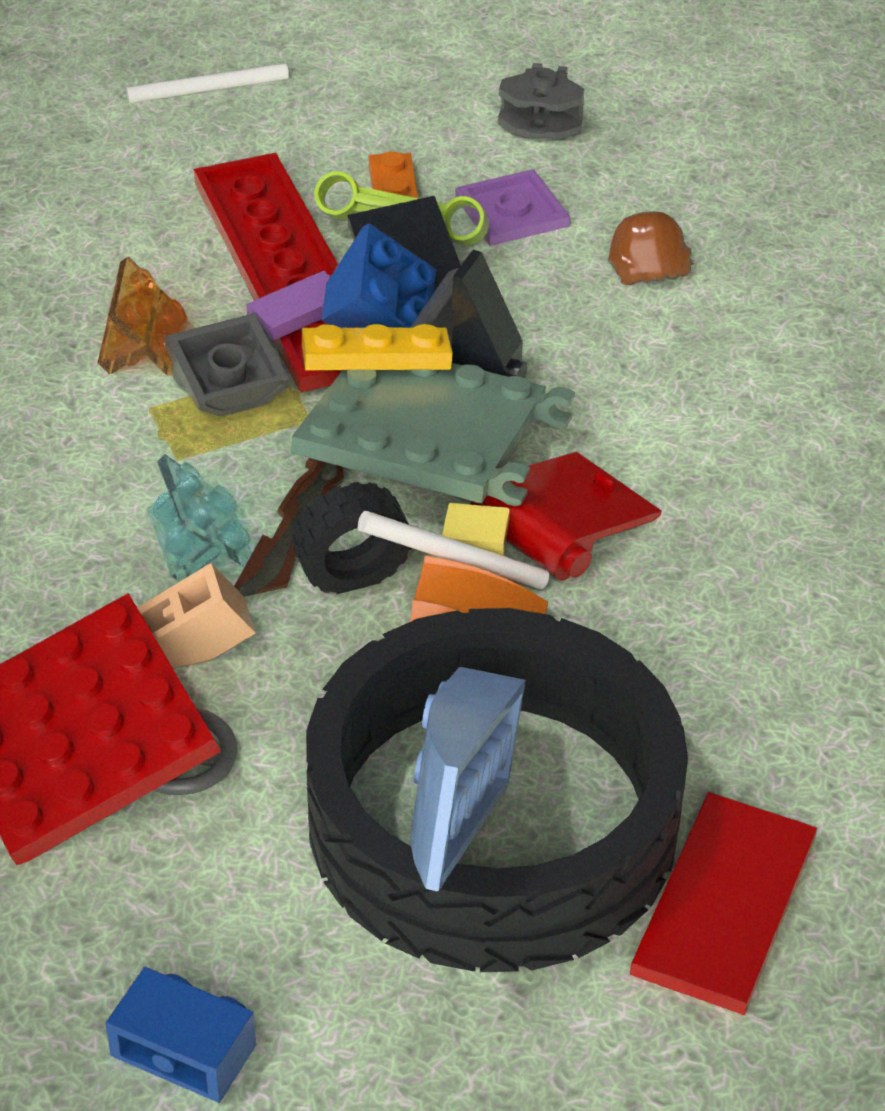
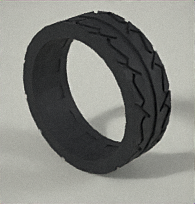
[306,608,688,973]

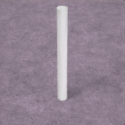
[126,63,289,103]
[358,511,549,590]

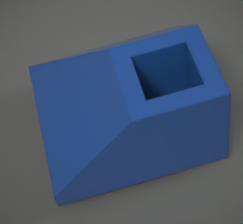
[321,223,436,328]

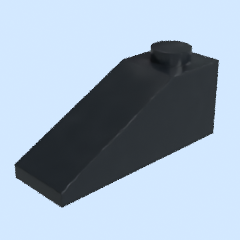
[452,249,527,378]

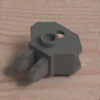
[498,63,584,140]

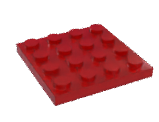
[0,593,221,865]

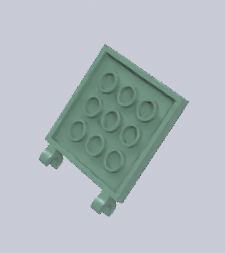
[291,363,575,506]

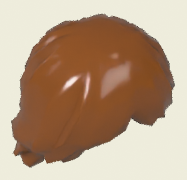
[608,211,694,285]

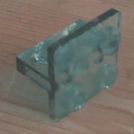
[147,454,252,582]

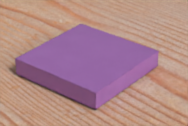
[455,169,570,246]

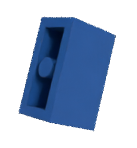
[105,966,256,1103]

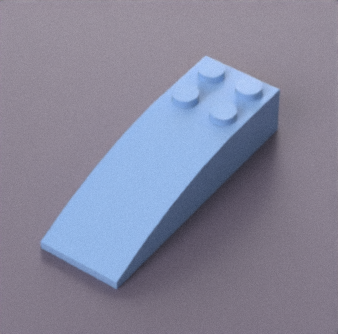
[410,667,526,891]

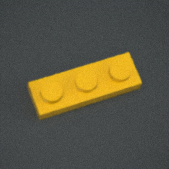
[302,324,452,370]

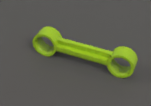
[314,171,489,246]

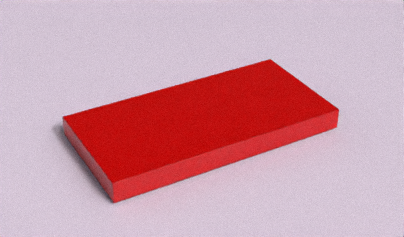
[630,792,818,1016]

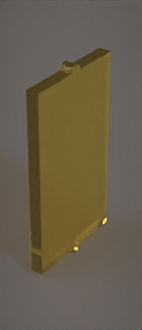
[149,386,308,461]

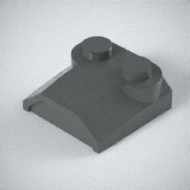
[165,313,290,417]

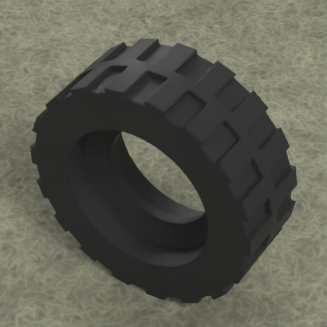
[291,482,412,595]

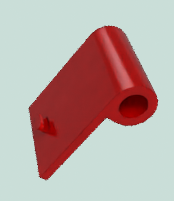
[470,451,662,581]

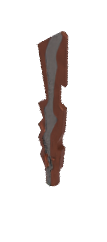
[234,458,344,597]

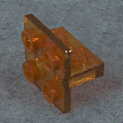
[97,257,188,376]

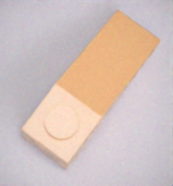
[137,563,256,668]

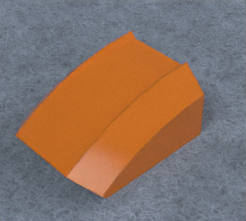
[410,555,548,622]

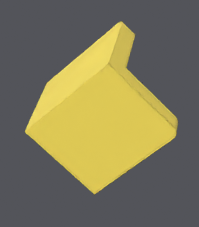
[442,503,510,559]

